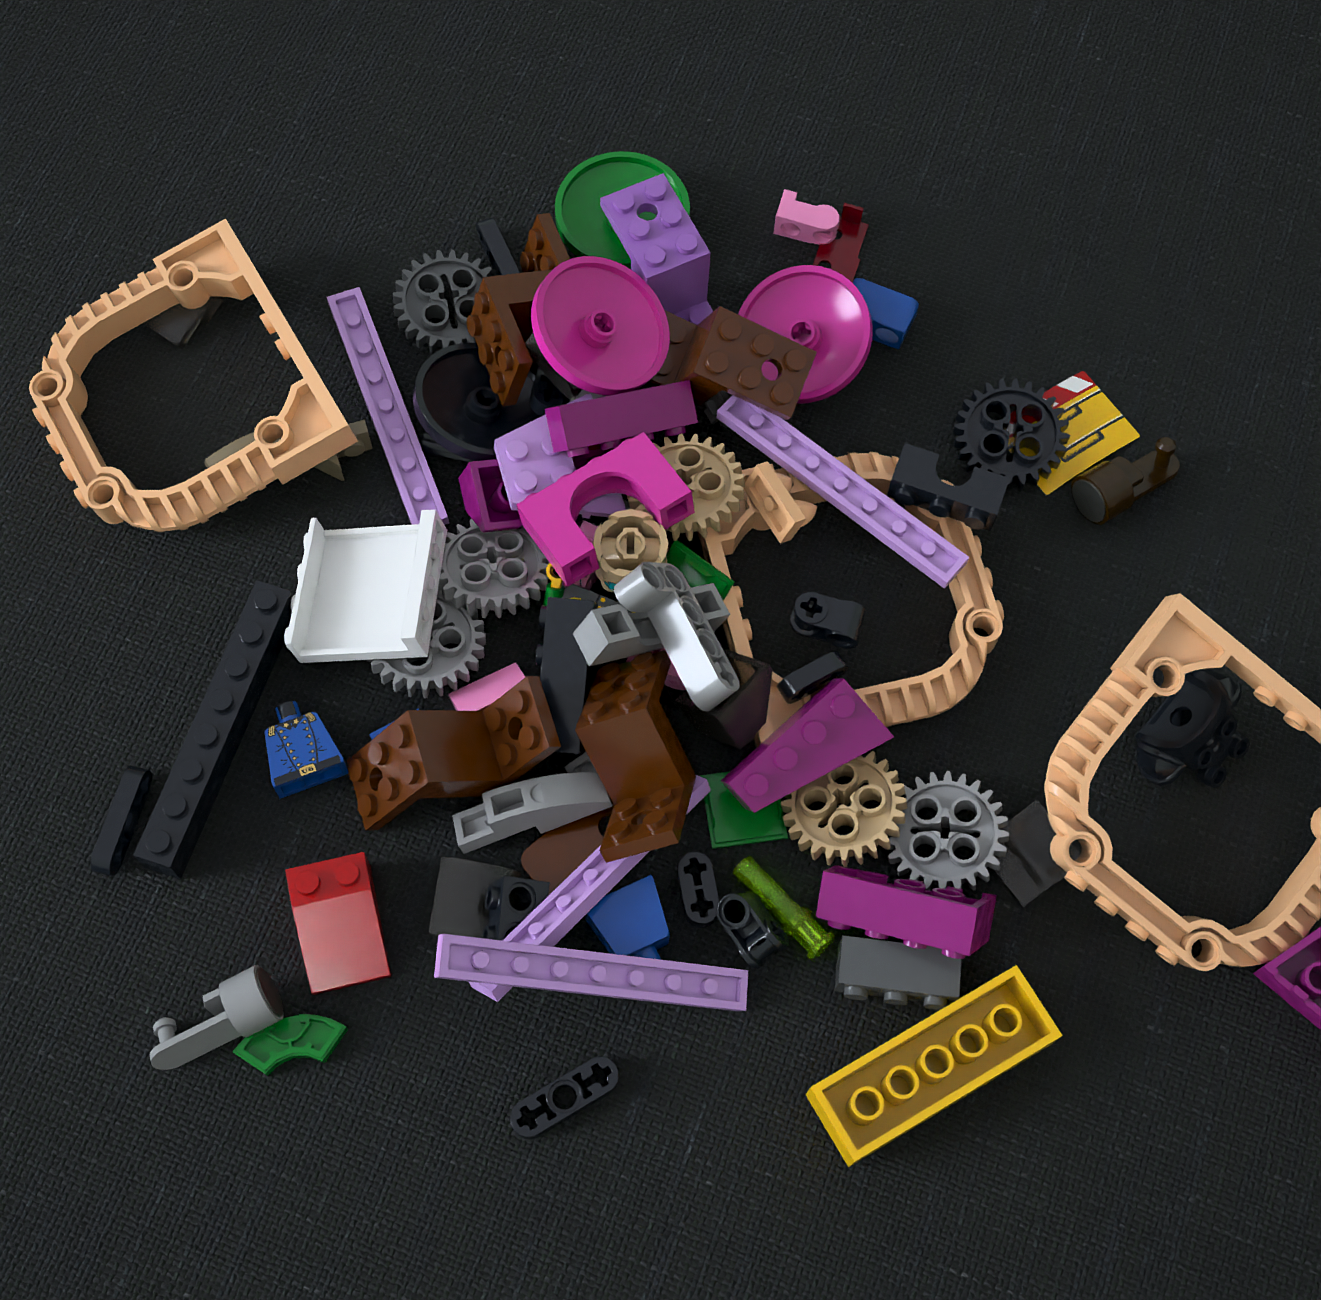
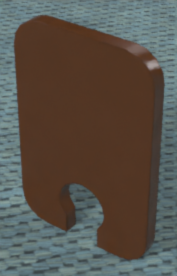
[521,800,614,896]

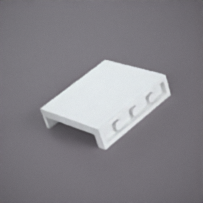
[284,509,447,663]

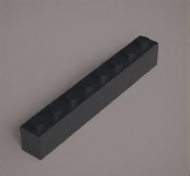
[133,580,293,880]

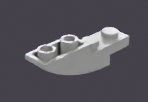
[452,772,612,854]

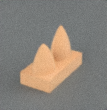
[744,461,817,544]

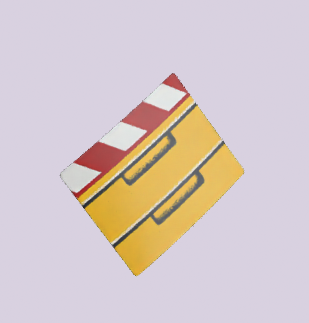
[1007,371,1140,495]

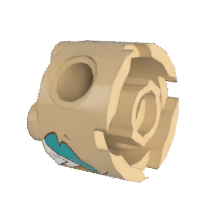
[593,509,669,592]

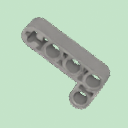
[614,562,740,712]

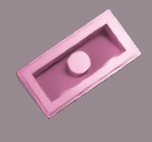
[448,662,525,711]

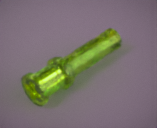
[733,855,836,961]

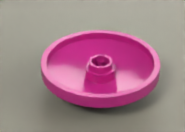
[531,256,670,396]
[738,265,873,404]

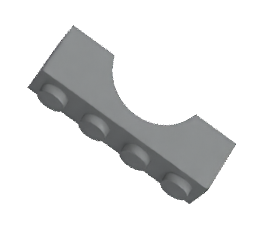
[573,583,730,666]

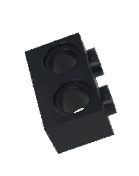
[481,876,550,941]

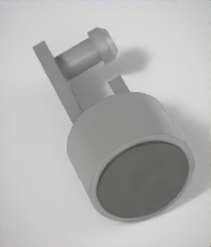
[149,965,284,1070]

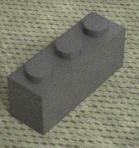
[834,935,961,1010]

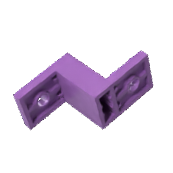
[600,173,713,325]

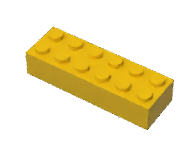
[805,965,1063,1167]

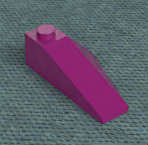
[458,449,605,533]

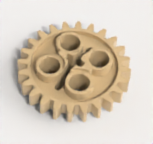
[627,434,745,541]
[781,751,907,867]

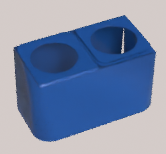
[853,278,919,349]

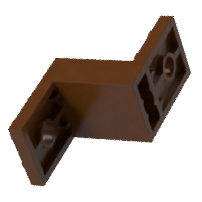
[467,213,570,407]
[648,306,817,420]
[575,650,696,863]
[347,676,561,831]

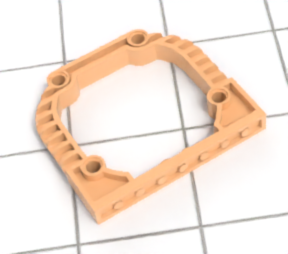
[29,219,358,532]
[697,452,1004,748]
[1044,593,1321,971]

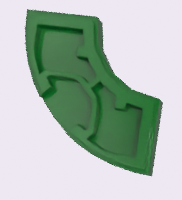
[233,1014,348,1076]

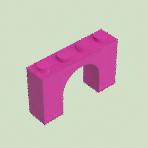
[516,432,695,587]

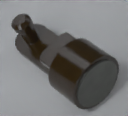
[1071,437,1180,525]

